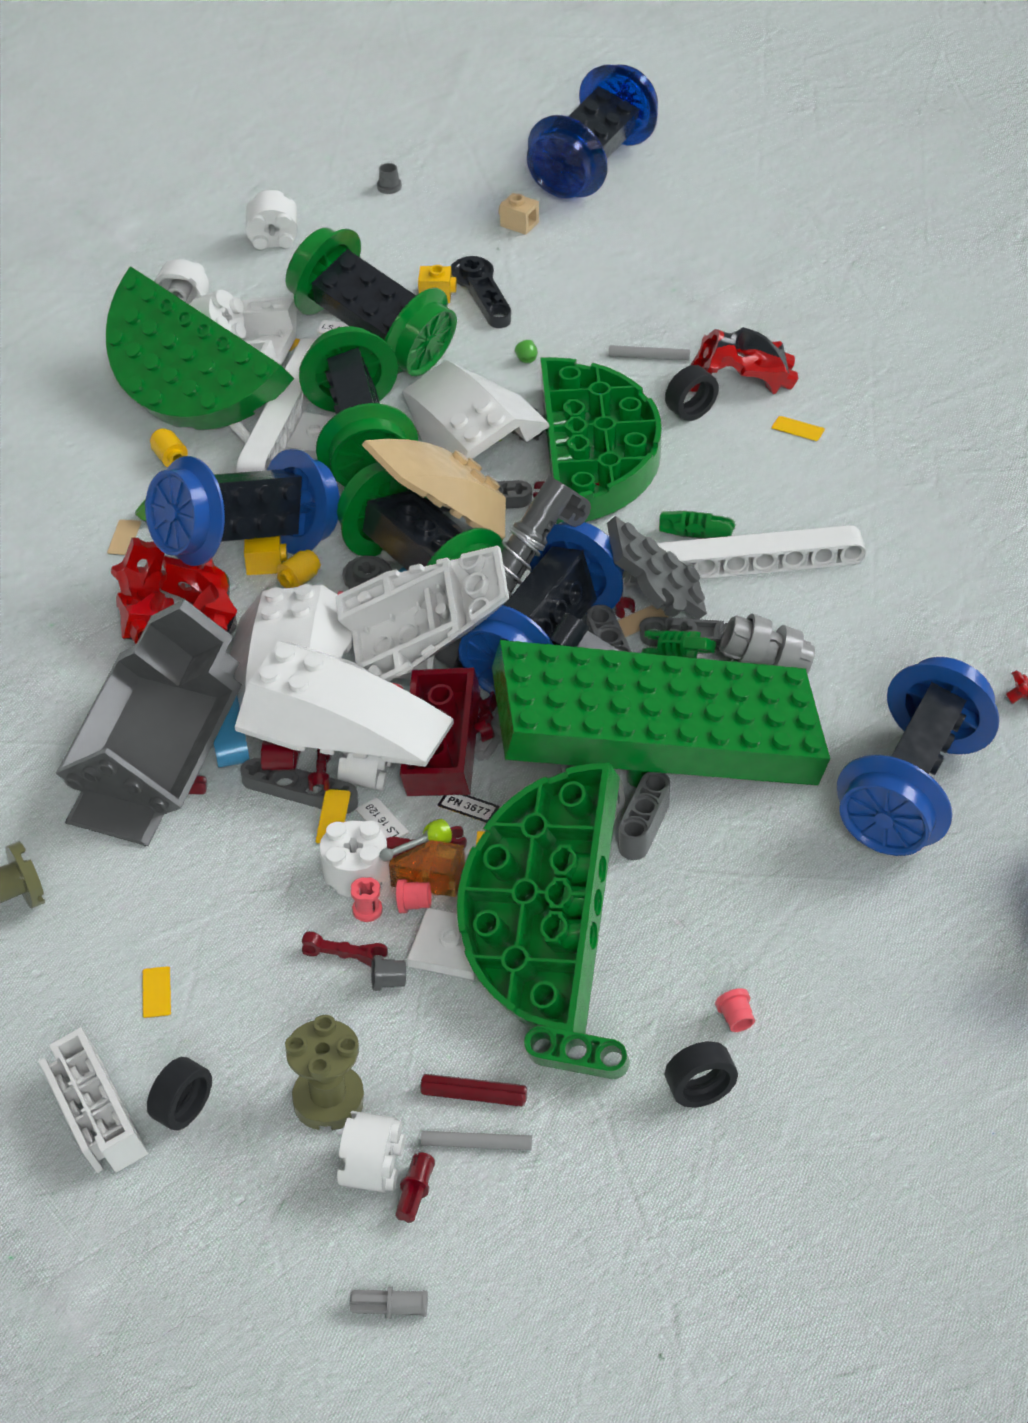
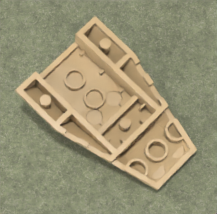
[362,439,506,540]

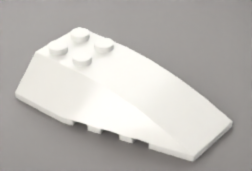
[242,296,297,365]
[402,360,549,459]
[335,546,509,681]
[231,584,353,707]
[235,641,454,767]

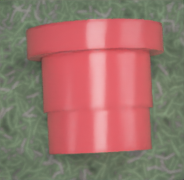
[396,879,432,914]
[715,988,755,1032]

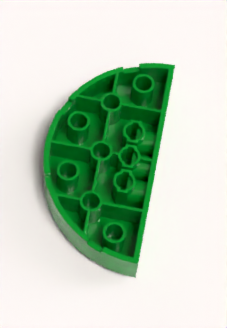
[106,266,295,430]
[540,357,662,524]
[457,763,620,1034]

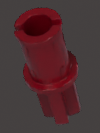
[395,1152,435,1223]

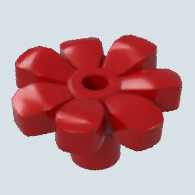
[1006,670,1028,704]

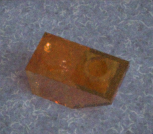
[389,840,465,897]

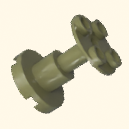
[0,841,45,908]
[285,1014,365,1130]

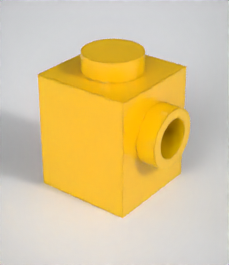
[418,265,457,303]
[244,536,288,575]

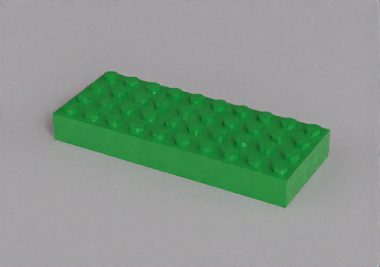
[492,640,830,786]

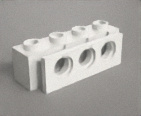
[38,1027,148,1173]

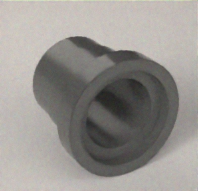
[377,163,402,194]
[371,956,406,991]

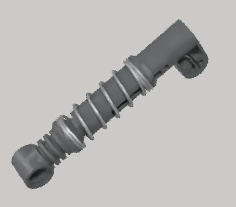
[435,475,591,668]

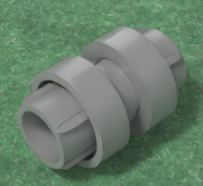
[720,613,815,674]

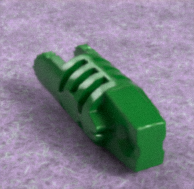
[659,510,736,539]
[642,630,716,658]

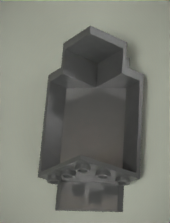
[56,599,242,846]

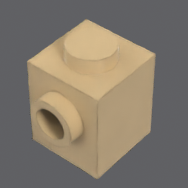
[498,193,539,235]

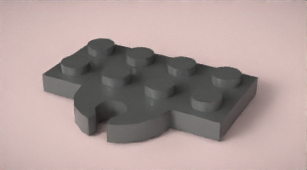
[607,516,707,619]

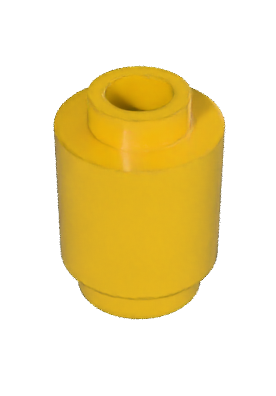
[150,428,188,467]
[277,550,321,588]

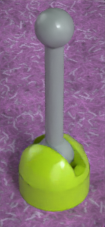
[380,819,452,862]

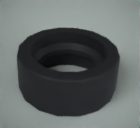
[665,365,719,421]
[664,1041,738,1108]
[147,1056,212,1131]

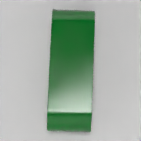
[524,1026,630,1079]

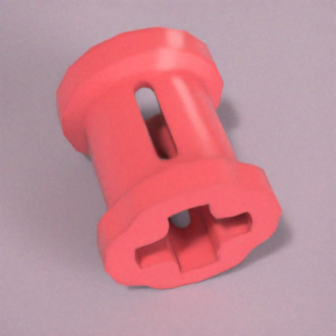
[351,877,383,922]

